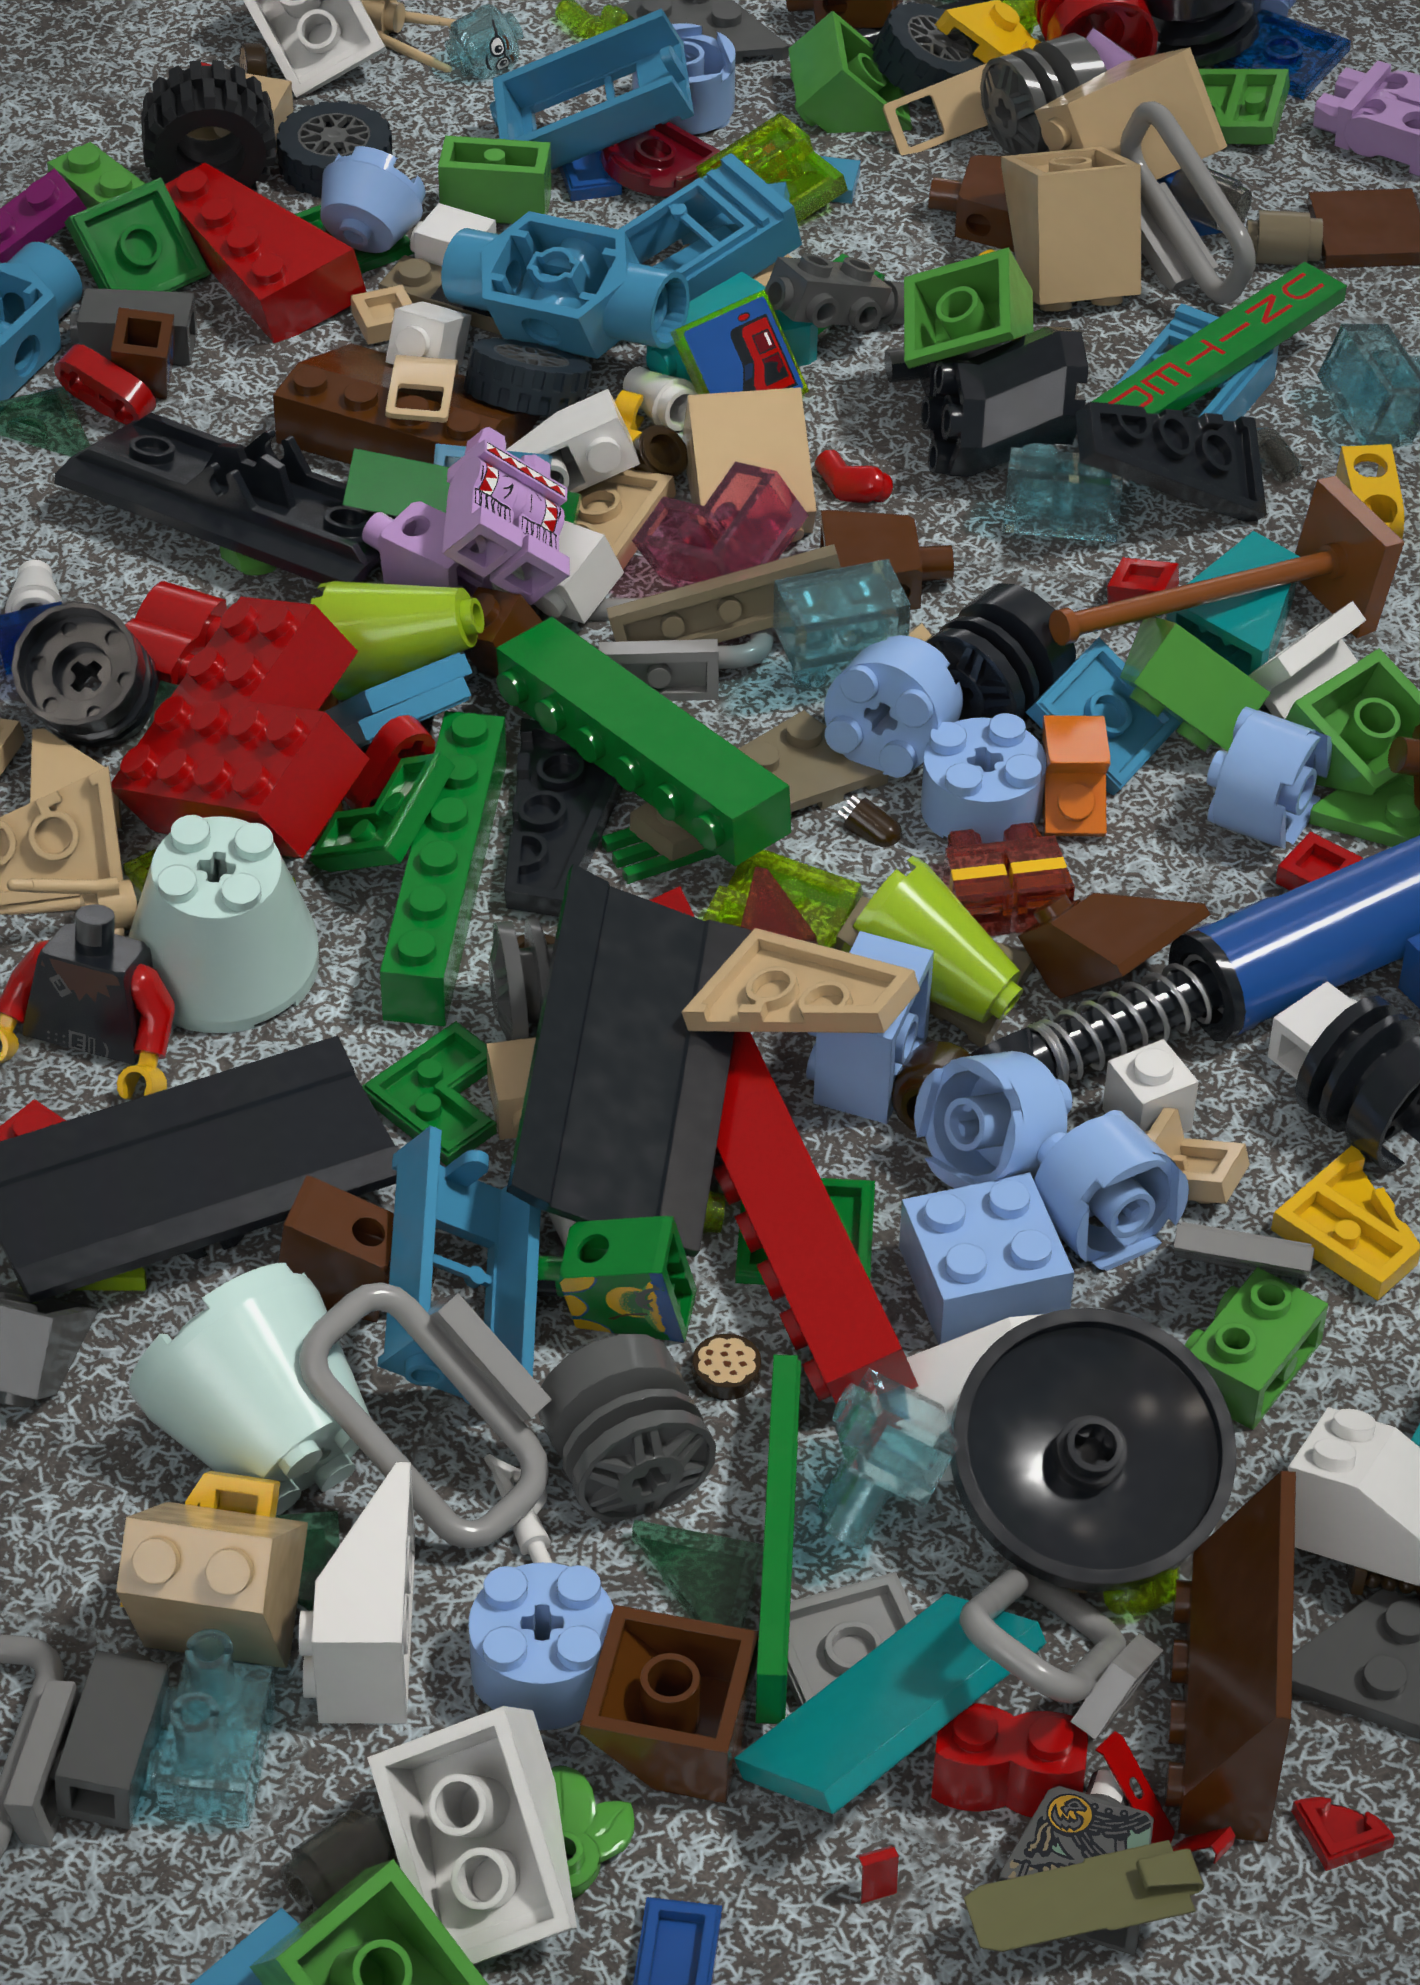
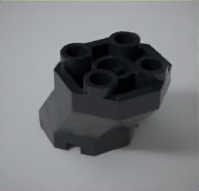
[921,327,1088,477]

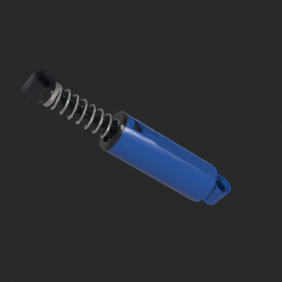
[970,835,1420,1083]

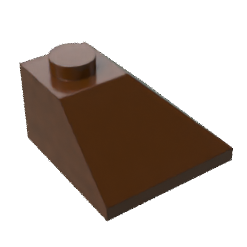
[1018,893,1211,999]

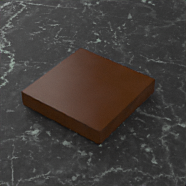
[1307,188,1420,269]

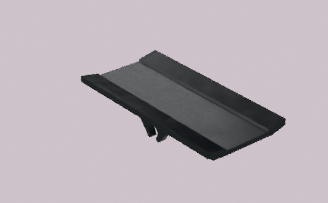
[54,413,396,584]
[507,864,751,1257]
[0,1035,399,1303]

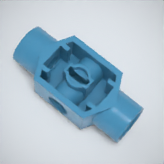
[441,211,690,359]
[0,242,83,407]

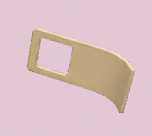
[882,62,988,155]
[385,355,459,423]

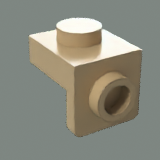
[1145,1108,1250,1204]

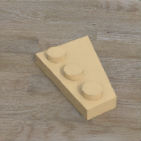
[576,469,676,569]
[0,766,124,905]
[682,928,920,1033]

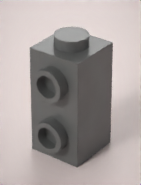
[70,288,198,366]
[55,1650,169,1830]

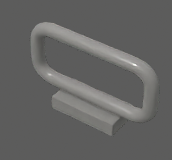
[1120,101,1256,304]
[540,598,774,701]
[299,1282,552,1549]
[960,1566,1163,1739]
[0,1634,81,1859]

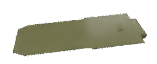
[964,1840,1204,1952]

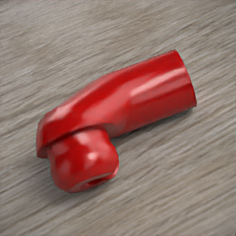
[815,449,893,503]

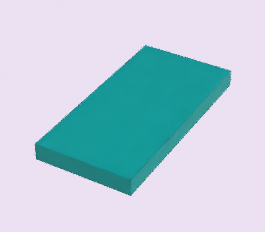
[734,1593,1047,1814]

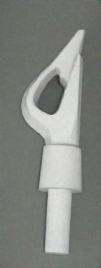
[484,1454,552,1563]

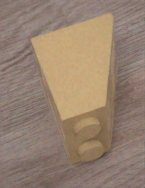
[1035,47,1227,180]
[1001,146,1141,311]
[682,387,817,548]
[116,1502,308,1668]

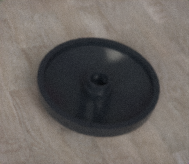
[949,1308,1237,1592]

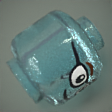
[445,4,524,79]

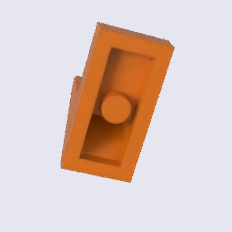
[1043,715,1111,837]

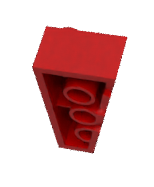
[165,163,367,343]

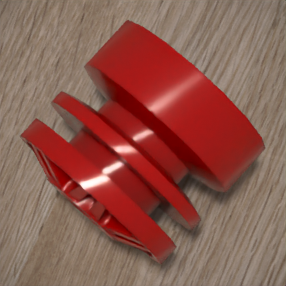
[1034,0,1158,58]

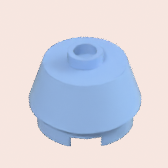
[320,146,426,253]

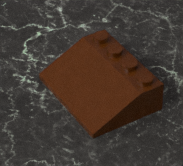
[273,343,541,465]
[1165,1471,1296,1842]

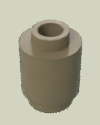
[1246,210,1323,266]

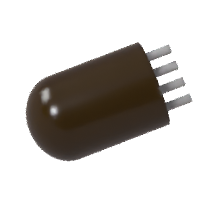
[837,796,902,847]

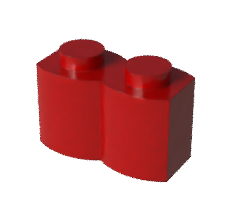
[125,581,227,702]
[931,1703,1088,1818]

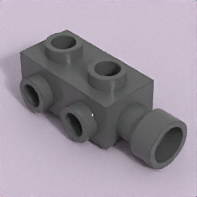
[763,253,904,331]

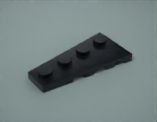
[1075,402,1267,522]
[504,718,623,917]

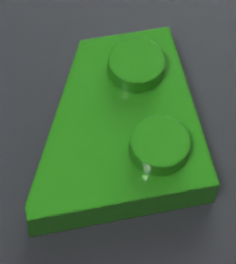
[1199,69,1290,145]
[1309,775,1420,847]

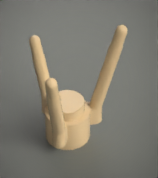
[361,0,460,72]
[0,877,137,937]

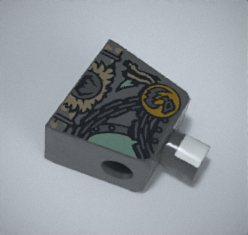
[999,1770,1154,1956]

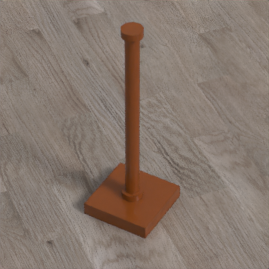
[1049,475,1405,646]

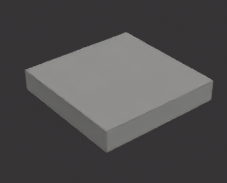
[1174,1222,1314,1280]
[787,1572,916,1707]

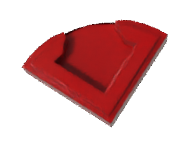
[1291,1797,1395,1871]

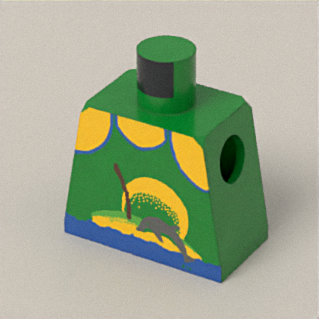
[537,1216,697,1343]

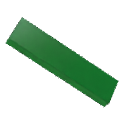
[343,448,582,525]

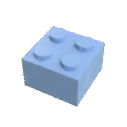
[806,931,934,1124]
[899,1173,1074,1345]

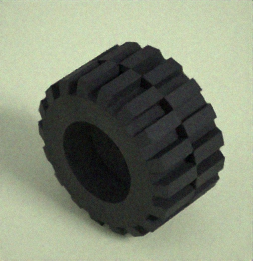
[141,60,276,192]

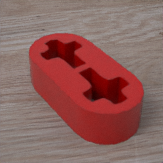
[54,344,156,425]
[344,715,435,810]

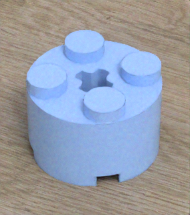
[632,23,736,135]
[824,635,963,778]
[1207,707,1332,849]
[921,713,1047,850]
[914,1051,1073,1188]
[1034,1110,1189,1271]
[469,1562,614,1730]

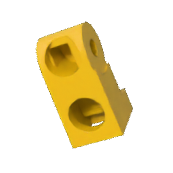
[1336,444,1404,539]

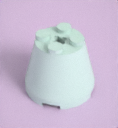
[128,815,319,1033]
[129,1263,370,1516]

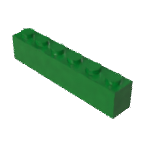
[496,617,791,867]
[380,711,507,1027]

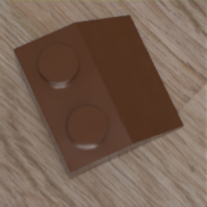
[580,1604,759,1804]

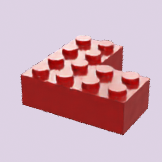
[111,596,370,859]

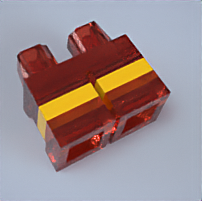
[943,822,1075,936]

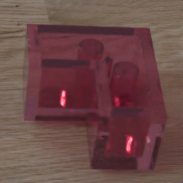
[632,461,809,588]

